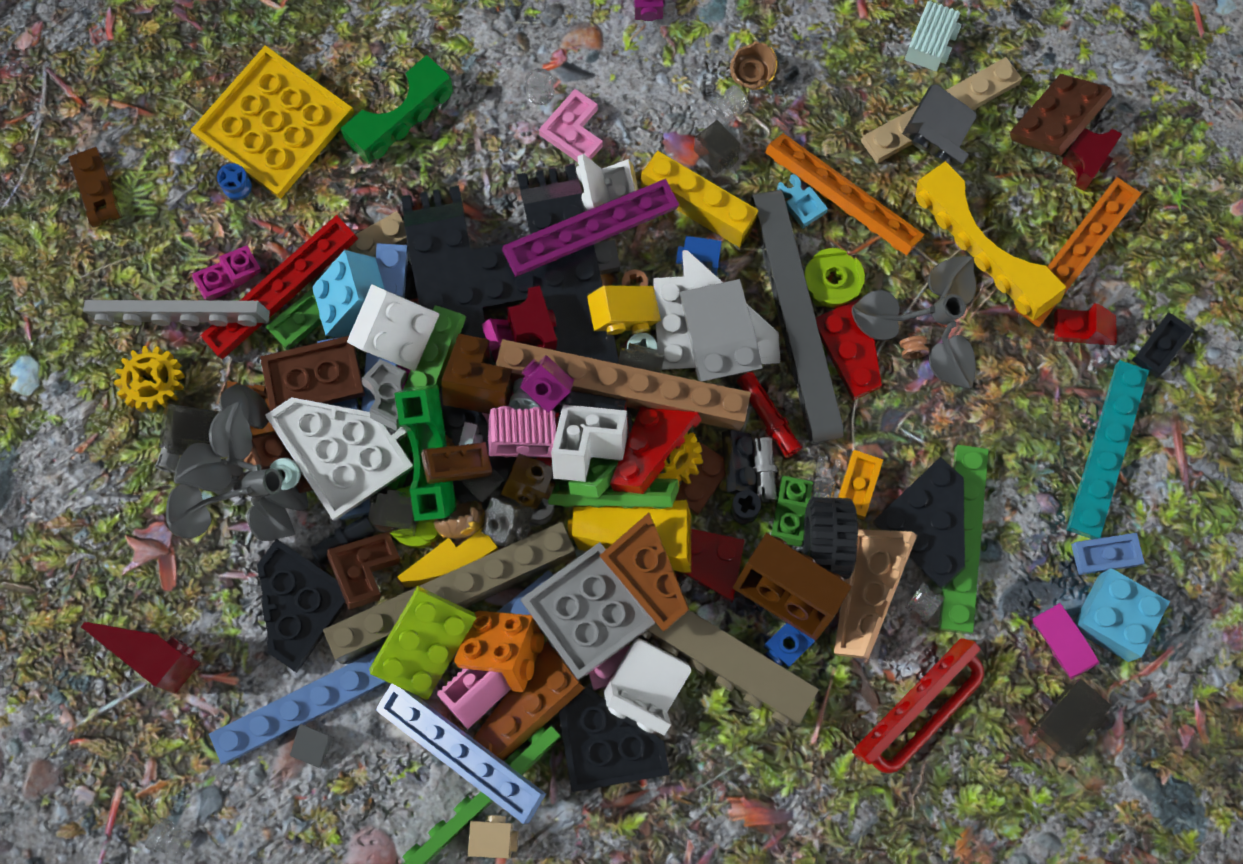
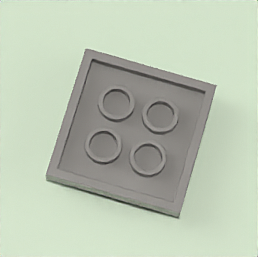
[520,542,656,681]

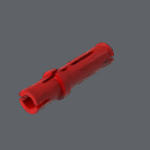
[736,371,802,458]

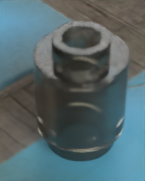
[618,343,665,373]

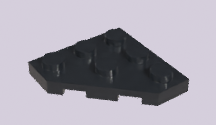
[873,457,965,590]
[257,538,347,673]
[559,687,670,793]

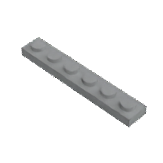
[83,300,270,326]

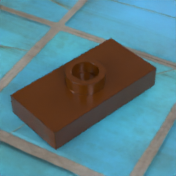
[421,442,493,484]

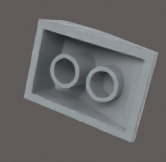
[679,279,762,382]

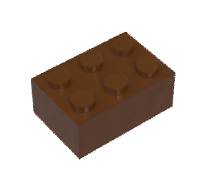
[733,532,852,641]

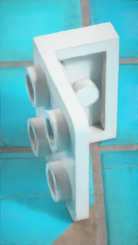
[576,154,638,210]
[604,639,691,736]

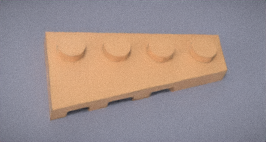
[834,529,917,659]

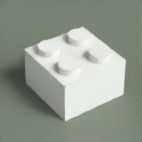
[347,284,439,371]

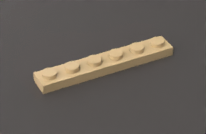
[861,57,1022,164]

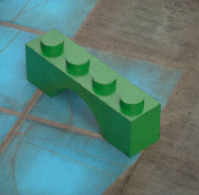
[340,55,454,164]
[394,384,457,521]

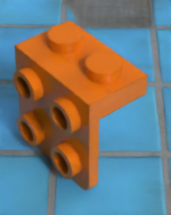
[454,611,544,692]

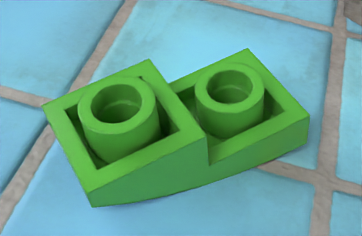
[771,475,813,547]

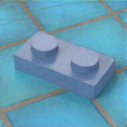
[1071,533,1145,575]

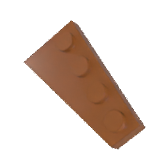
[473,642,585,761]

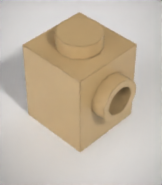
[468,815,519,859]

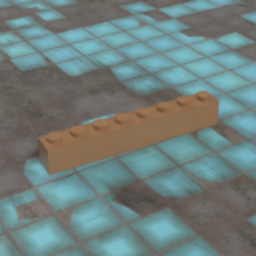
[496,339,751,431]

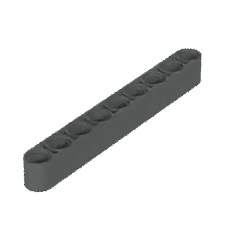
[751,189,843,444]

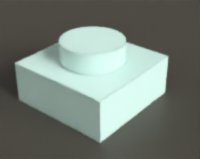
[459,422,483,445]

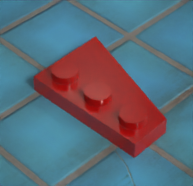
[815,297,882,401]
[610,407,701,494]
[677,529,745,603]

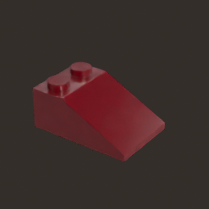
[81,622,201,694]

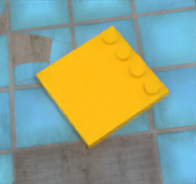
[190,45,355,199]

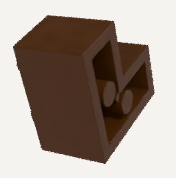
[442,334,512,414]

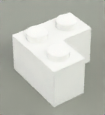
[551,404,627,482]

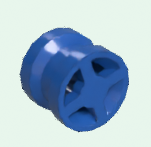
[217,163,252,200]

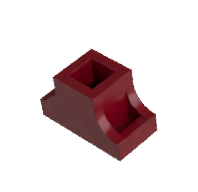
[1061,128,1122,192]
[508,286,557,351]

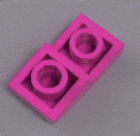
[192,245,261,300]
[1032,603,1099,680]

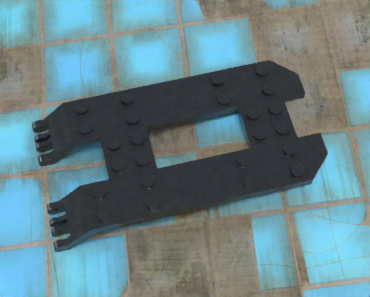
[401,163,633,524]

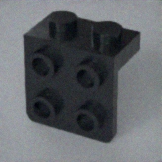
[902,85,976,165]

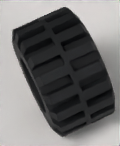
[803,497,858,579]

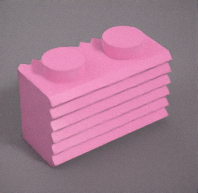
[488,406,556,457]
[437,669,511,729]

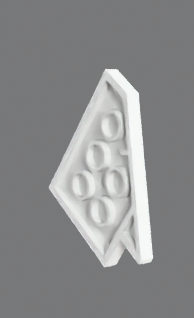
[653,250,780,370]
[265,397,414,521]

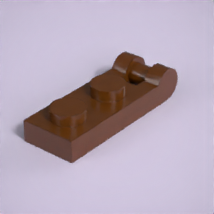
[68,147,122,228]

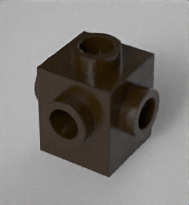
[501,453,555,509]

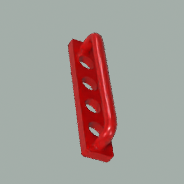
[852,638,985,774]

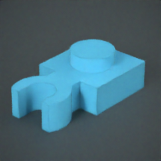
[777,174,828,229]

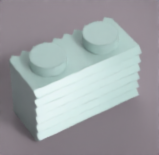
[904,1,962,72]

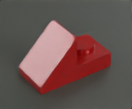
[1054,303,1117,346]

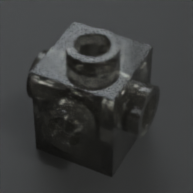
[481,495,534,546]

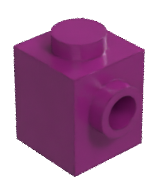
[520,355,574,413]

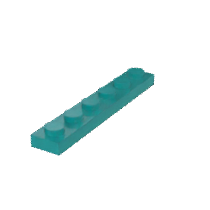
[1066,360,1149,539]

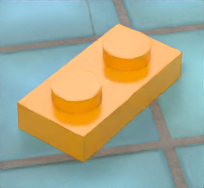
[837,450,884,520]

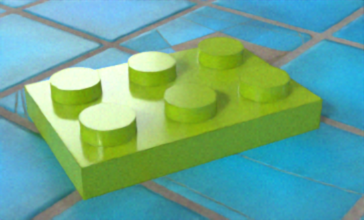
[369,586,476,700]

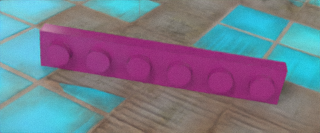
[502,179,679,277]

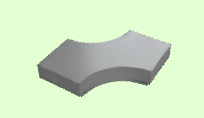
[362,359,407,431]

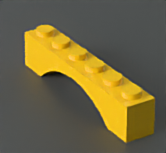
[915,161,1067,321]

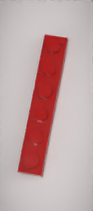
[200,215,358,360]

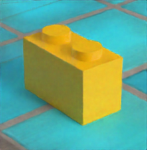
[587,285,661,335]

